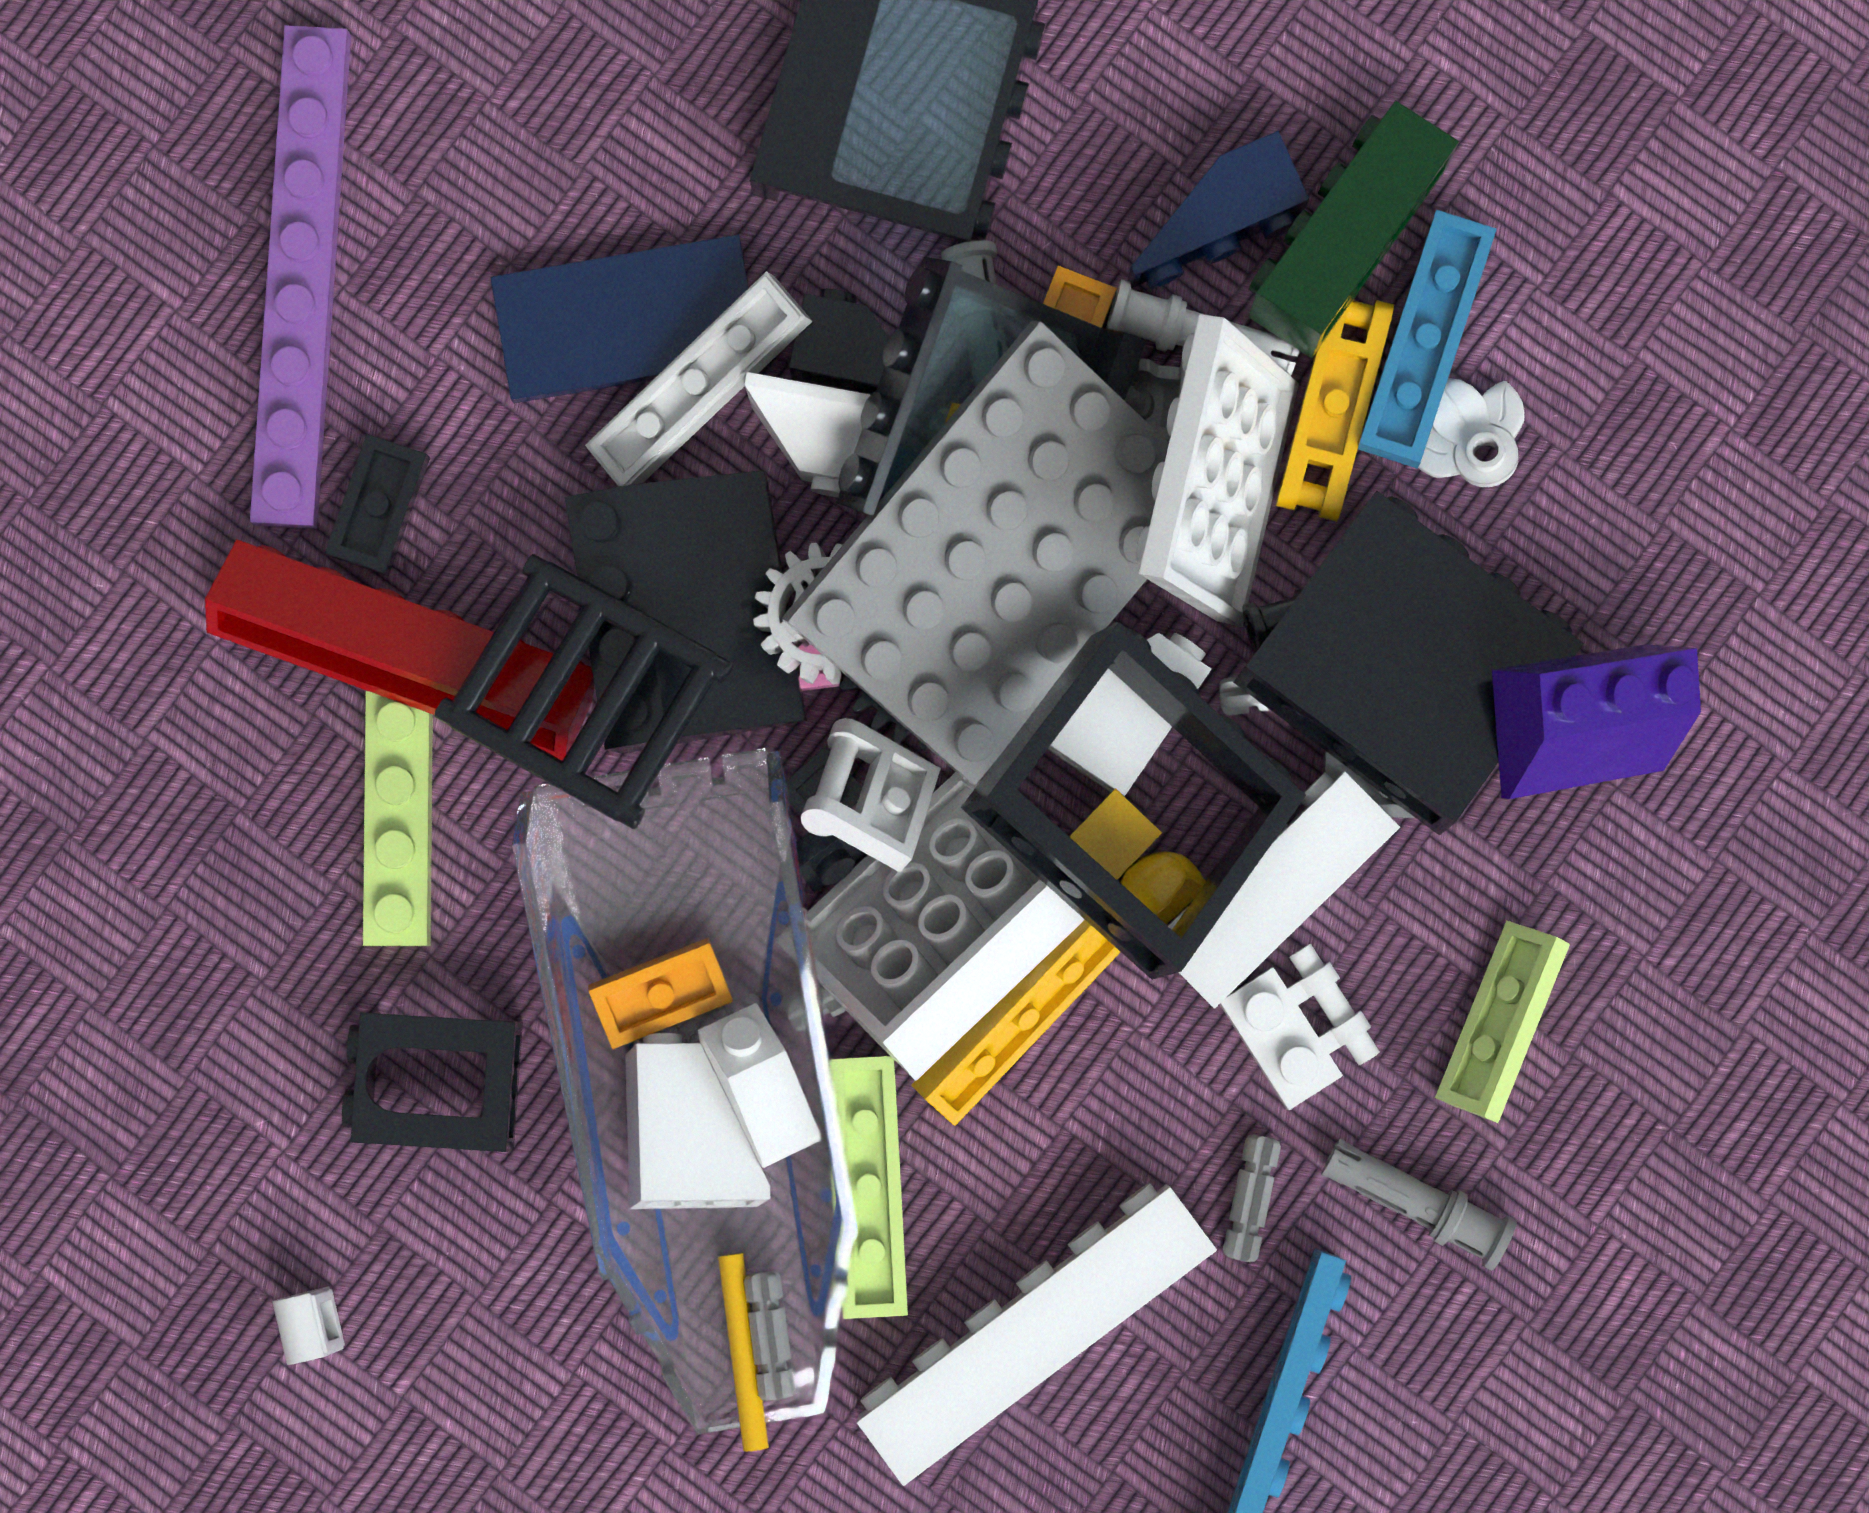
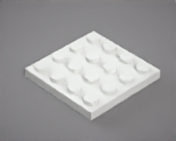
[1137,314,1299,627]

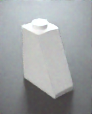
[1047,633,1211,797]
[625,1033,770,1209]

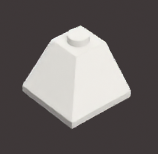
[744,372,870,497]

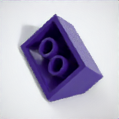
[1492,644,1701,799]

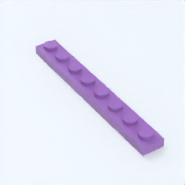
[250,25,351,529]

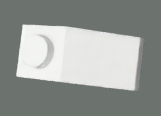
[698,1003,821,1168]

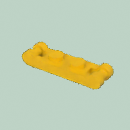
[1275,300,1394,522]

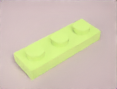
[1435,920,1570,1123]

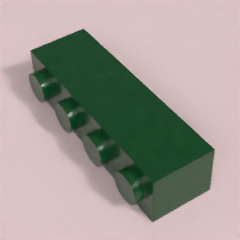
[1248,100,1459,359]

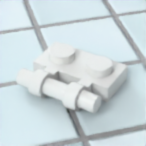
[1219,943,1380,1110]

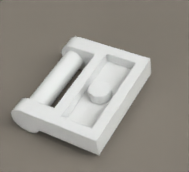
[801,718,941,872]

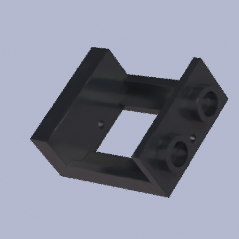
[342,1012,523,1152]

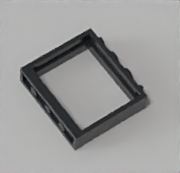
[961,622,1306,980]

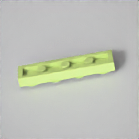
[363,691,433,946]
[830,1056,908,1319]

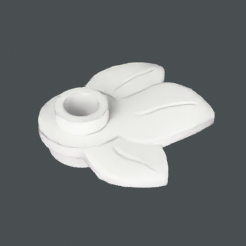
[1418,378,1525,487]

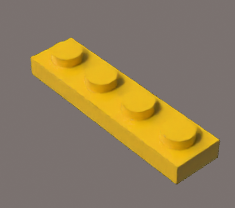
[911,920,1120,1126]

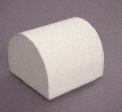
[272,1286,345,1365]

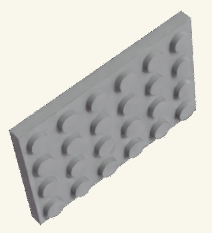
[781,320,1169,786]

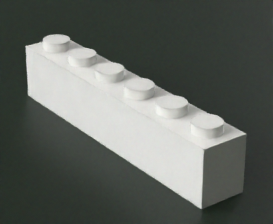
[857,1183,1217,1486]

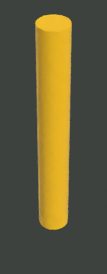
[718,1253,769,1452]

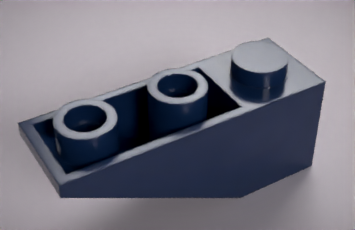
[1128,131,1309,289]

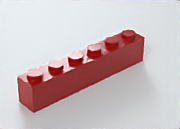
[205,539,594,760]

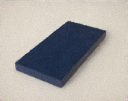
[491,234,749,404]

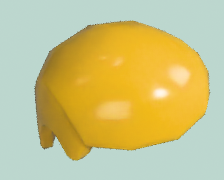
[1119,851,1206,924]

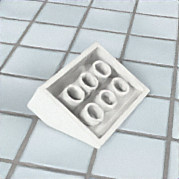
[778,772,1085,1081]

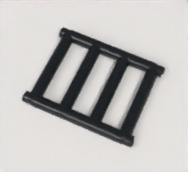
[434,554,733,830]

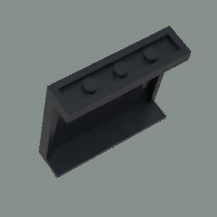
[1233,491,1584,835]

